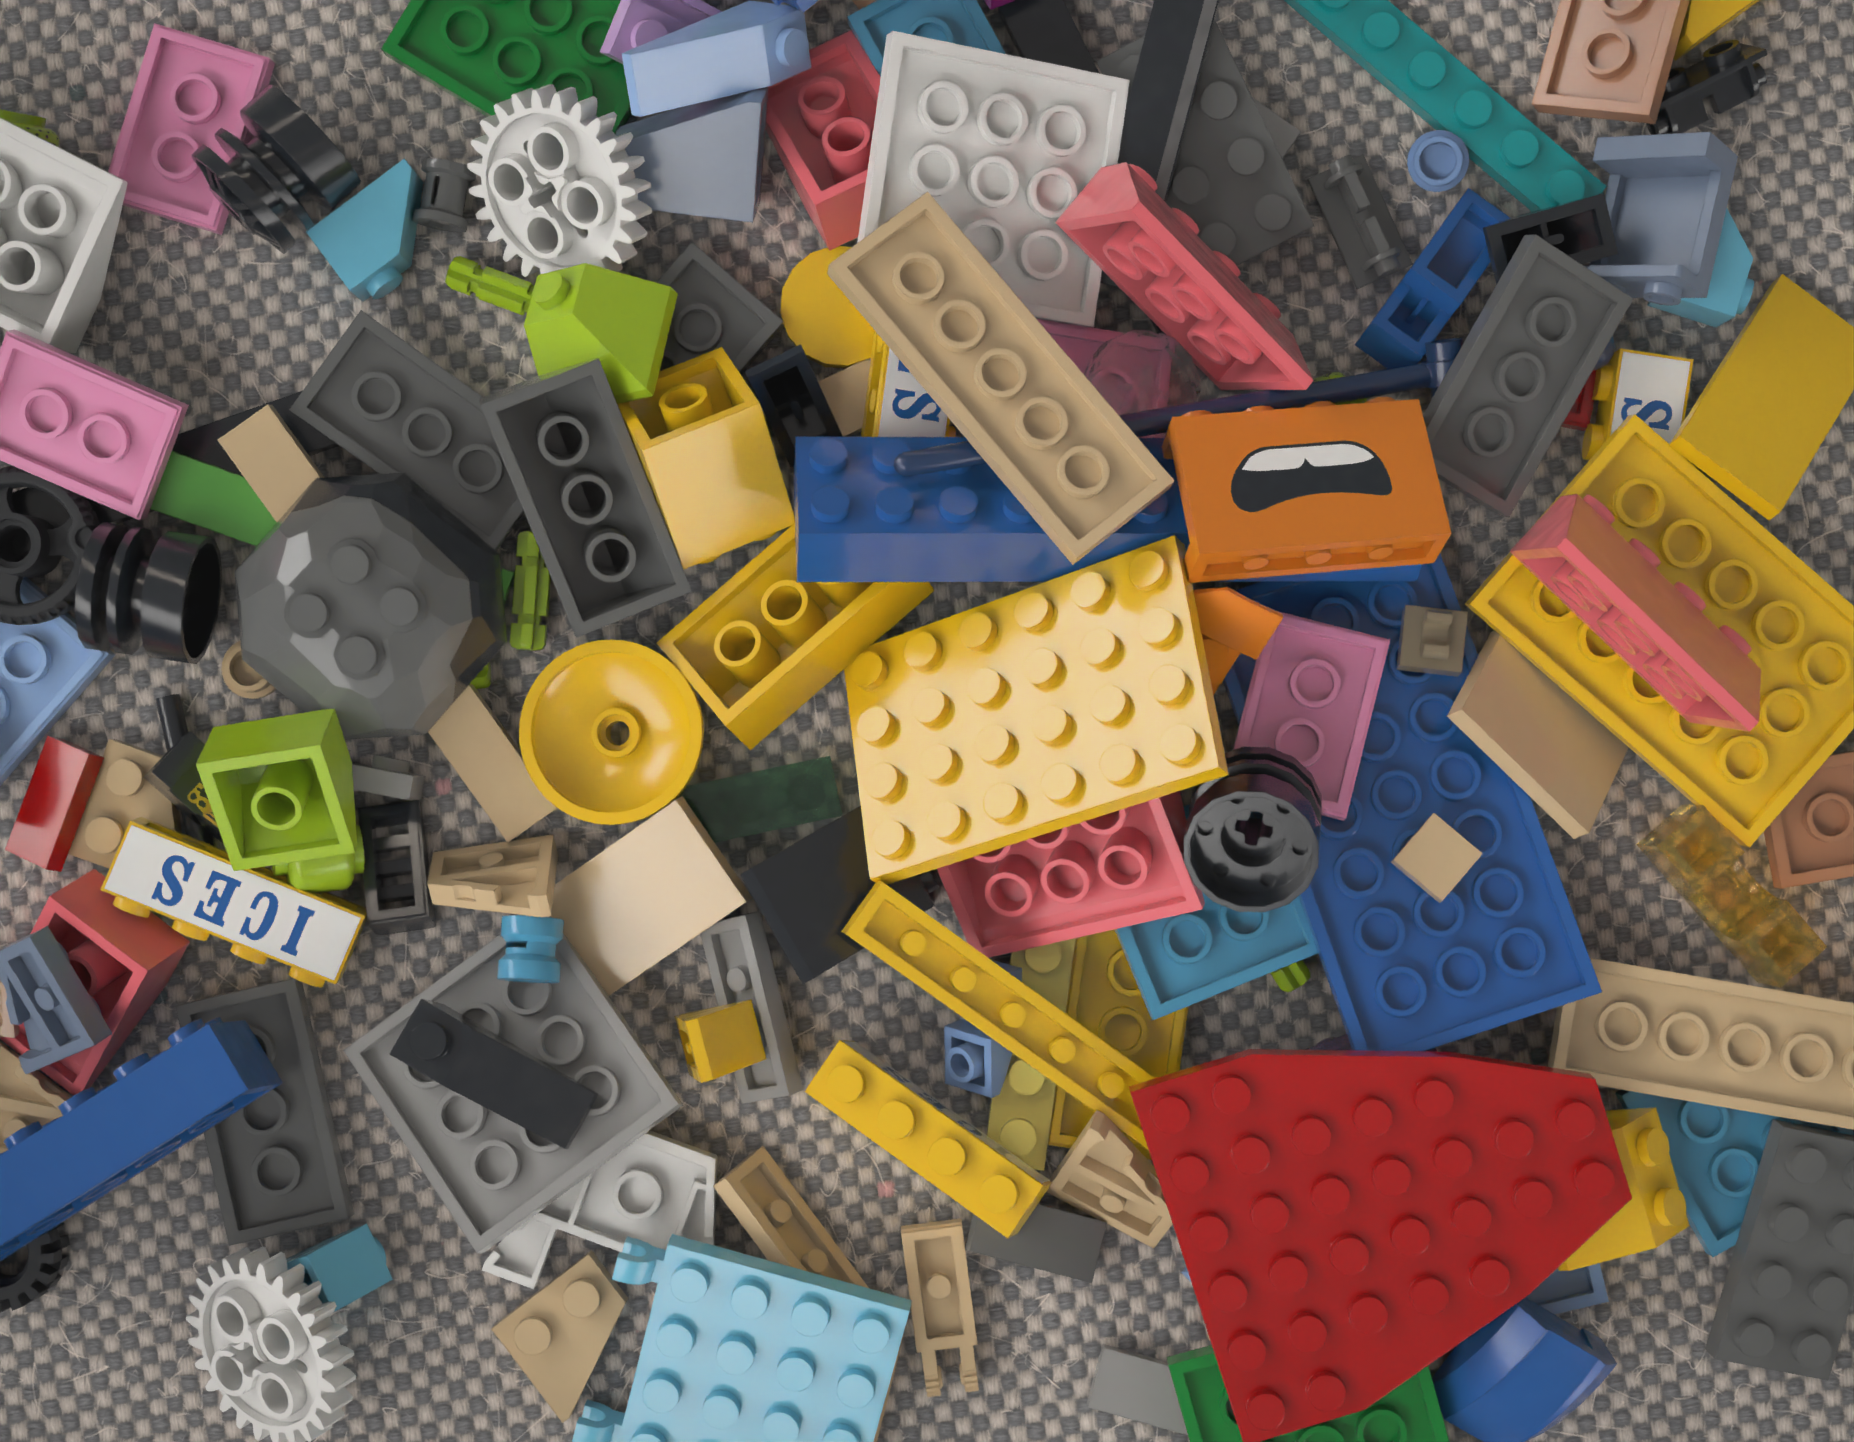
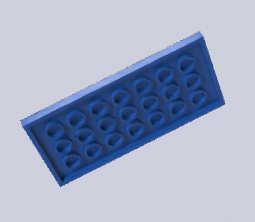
[1223,554,1602,1051]

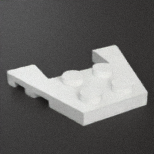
[482,1130,717,1289]

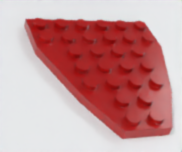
[1129,1049,1632,1442]

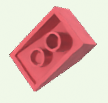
[766,30,881,251]
[0,869,190,1095]

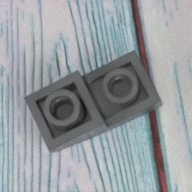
[965,1204,1107,1283]

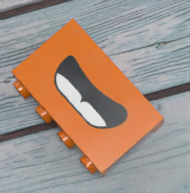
[1162,397,1452,583]

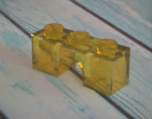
[1636,804,1827,988]

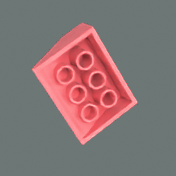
[1055,162,1314,390]
[1509,494,1761,732]
[937,791,1205,958]

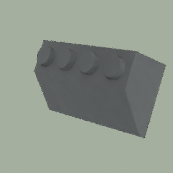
[479,358,692,638]

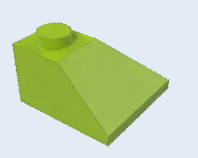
[524,263,678,404]

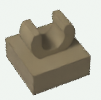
[1396,605,1468,677]

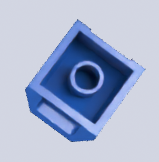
[1432,1297,1617,1442]

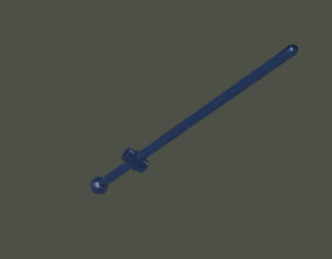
[894,336,1615,476]

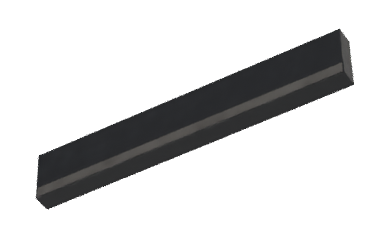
[1100,0,1220,288]

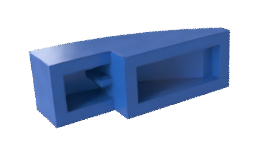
[1355,188,1510,369]

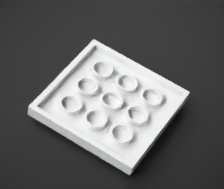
[857,31,1130,328]

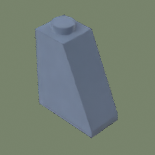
[615,87,768,223]

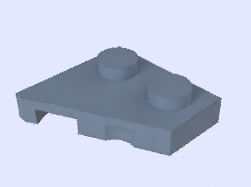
[0,926,112,1074]

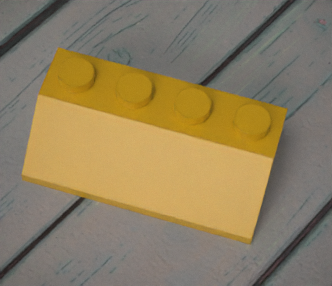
[657,523,935,750]

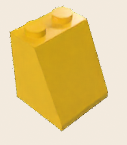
[617,347,795,570]

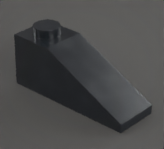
[389,999,599,1149]

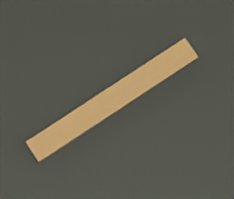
[218,404,557,843]

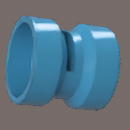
[497,915,564,983]

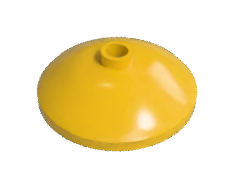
[519,639,704,825]

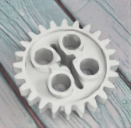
[467,84,652,277]
[186,1247,356,1442]

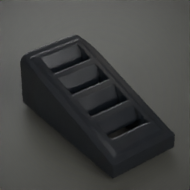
[358,800,436,935]

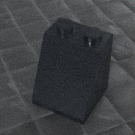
[740,806,939,984]

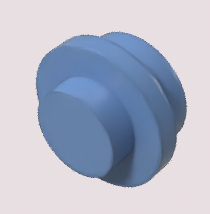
[1407,130,1469,192]

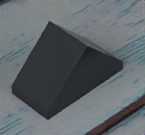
[1483,193,1618,285]
[745,344,843,467]

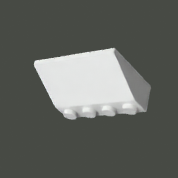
[0,117,128,353]

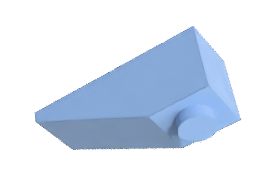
[622,0,811,117]

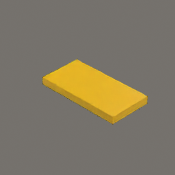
[1669,274,1854,521]
[1048,930,1188,1160]

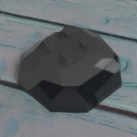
[235,473,507,740]

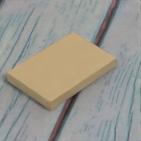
[1447,630,1629,839]
[551,796,752,996]

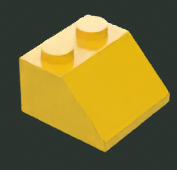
[1558,1107,1689,1271]

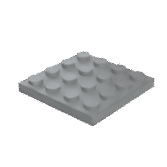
[343,916,683,1253]

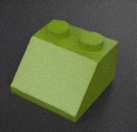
[196,709,357,871]

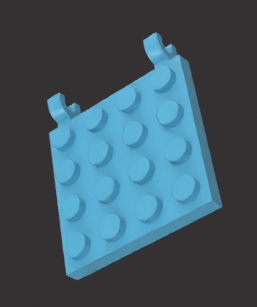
[572,1234,912,1442]

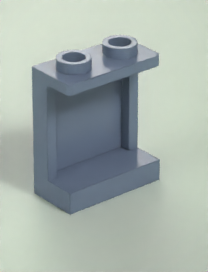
[1583,132,1738,306]

